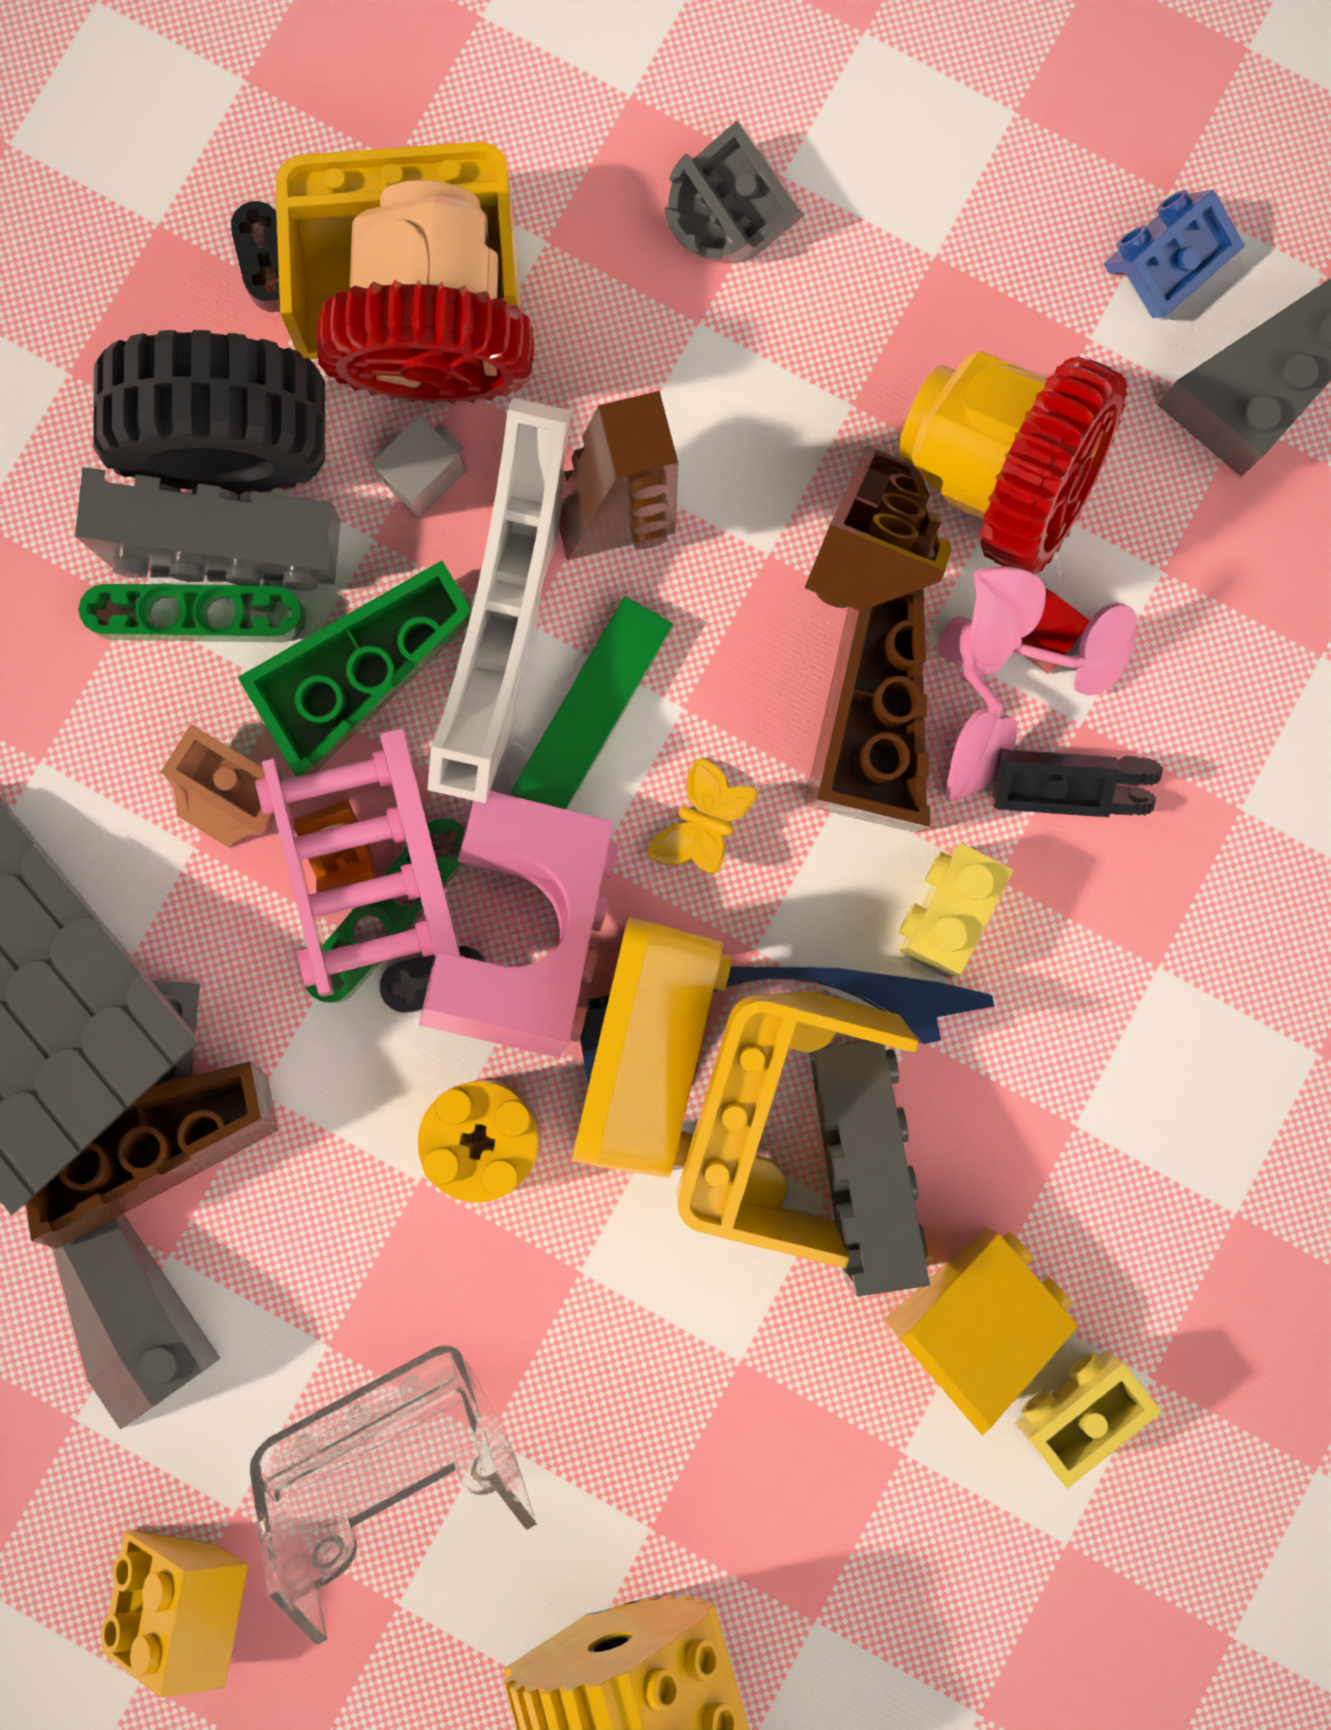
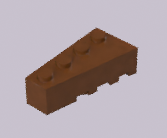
[559,390,678,560]
[804,588,931,832]
[26,1061,278,1249]

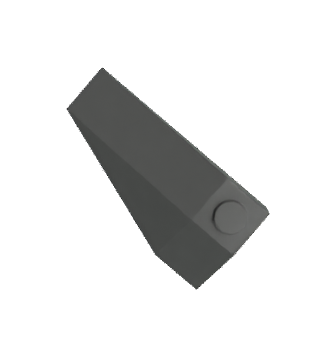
[52,1214,221,1430]

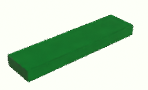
[510,596,673,810]

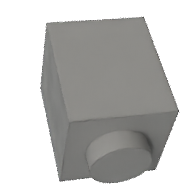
[371,415,466,518]

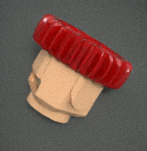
[316,180,534,405]

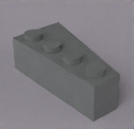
[1157,278,1331,477]
[75,467,341,591]
[809,1040,930,1297]

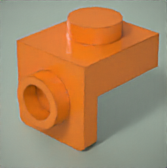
[294,800,375,892]

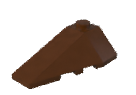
[804,446,952,611]

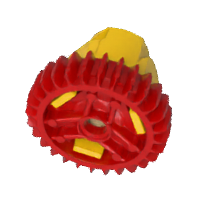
[899,351,1128,575]

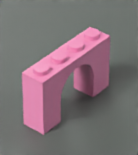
[419,791,618,1058]

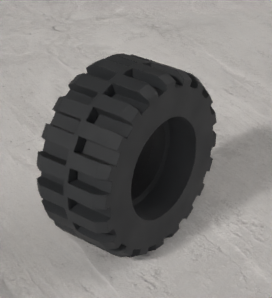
[93,330,325,494]

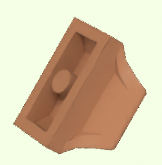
[160,724,275,848]

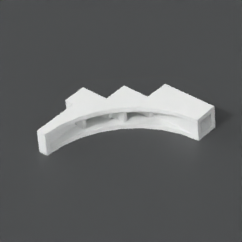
[427,397,572,803]

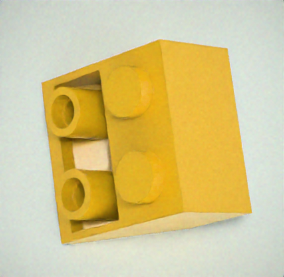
[101,1530,248,1698]

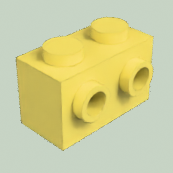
[898,843,1013,977]
[1014,1350,1162,1489]

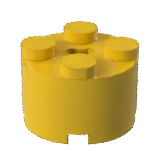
[418,1080,542,1203]

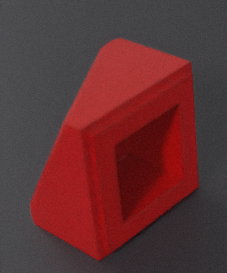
[1021,588,1090,674]

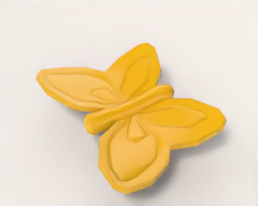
[647,758,759,874]

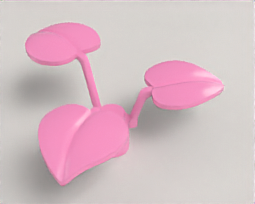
[938,567,1137,801]

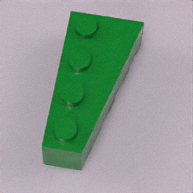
[237,560,472,777]

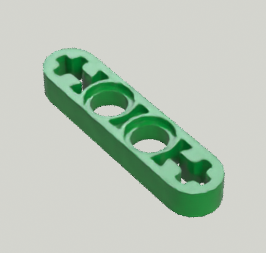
[78,584,306,643]
[305,818,465,1003]

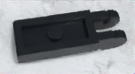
[992,749,1163,818]

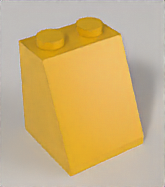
[884,1227,1078,1436]

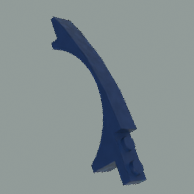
[580,967,995,1086]

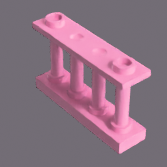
[255,728,460,997]

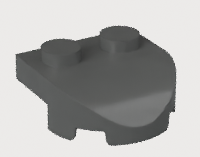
[665,121,805,263]

